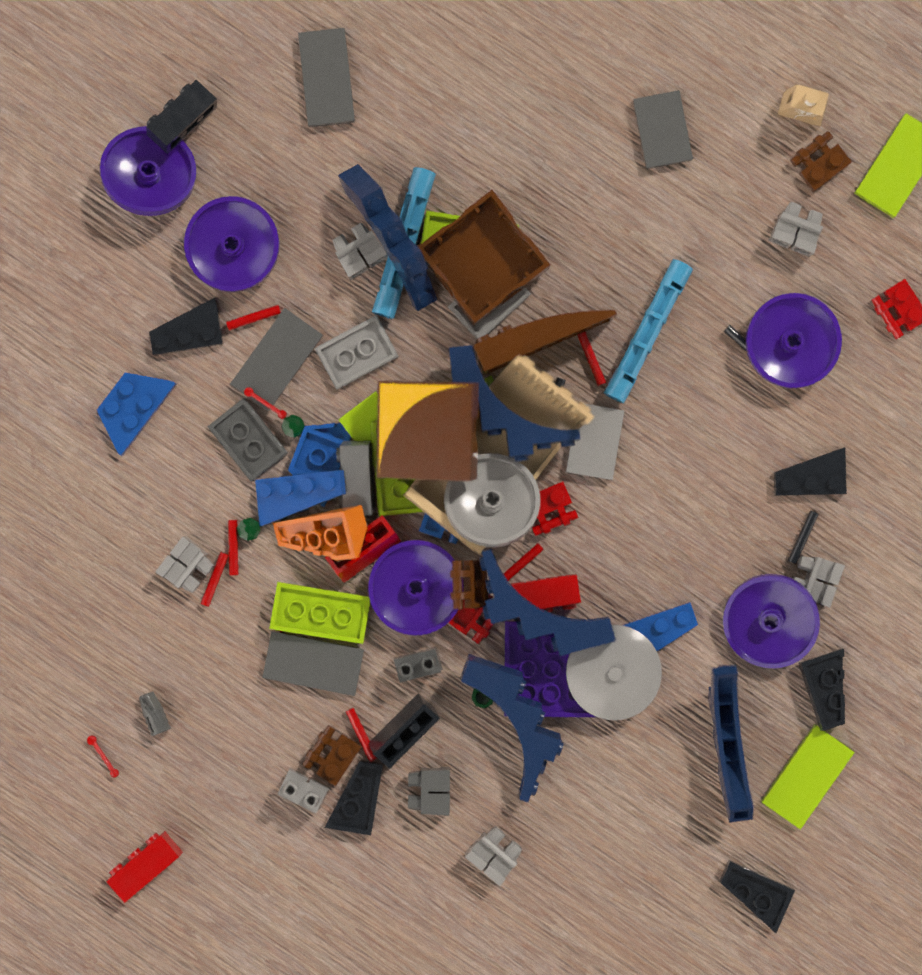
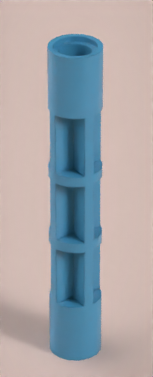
[372,167,436,319]
[604,259,693,404]

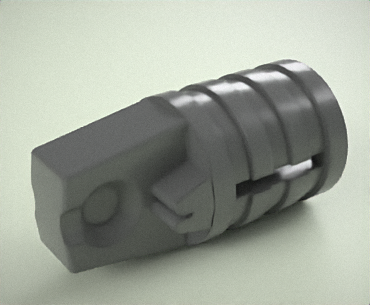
[139,691,171,737]

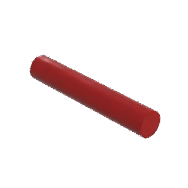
[226,305,281,331]
[577,332,606,386]
[228,520,239,576]
[503,543,544,581]
[200,552,229,607]
[345,707,377,762]

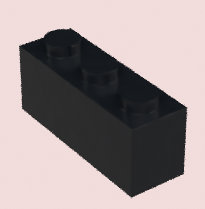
[146,79,217,154]
[369,693,440,769]

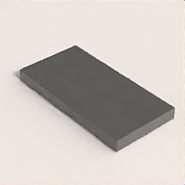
[298,28,355,128]
[230,308,323,412]
[262,631,365,696]

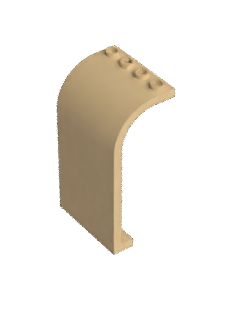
[403,355,594,554]

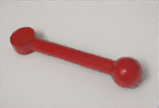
[244,387,287,419]
[87,735,119,778]

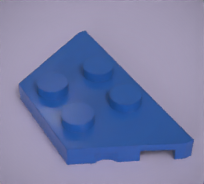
[97,372,177,456]
[288,423,352,507]

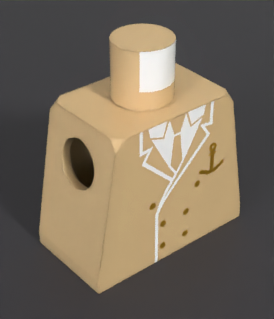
[778,85,829,126]

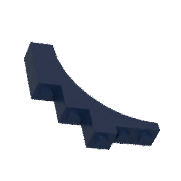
[338,164,438,311]
[449,345,580,462]
[479,549,616,656]
[461,654,564,802]
[708,665,754,823]

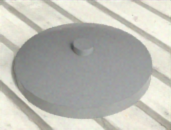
[444,453,540,547]
[566,624,662,720]

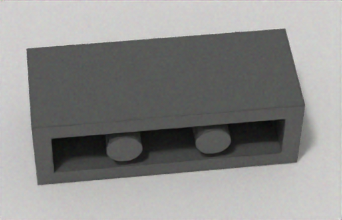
[336,441,375,515]

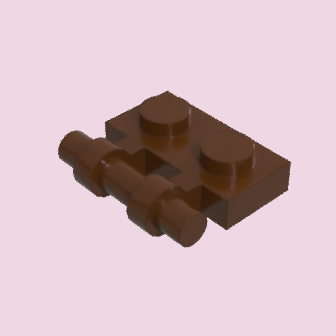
[790,131,852,192]
[450,560,488,609]
[302,725,362,787]

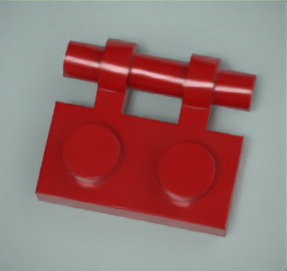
[871,279,922,339]
[532,481,579,536]
[448,593,494,645]

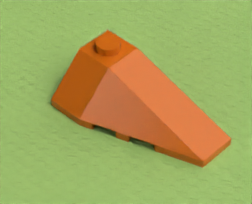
[273,505,367,561]

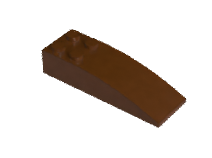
[473,310,617,375]

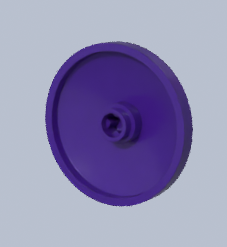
[100,126,196,216]
[184,196,280,292]
[746,293,842,388]
[368,540,464,635]
[723,574,820,668]

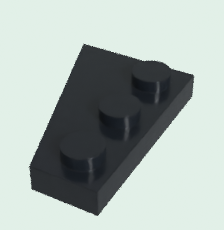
[149,297,224,356]
[774,447,847,496]
[798,648,845,731]
[324,760,383,836]
[719,860,795,934]

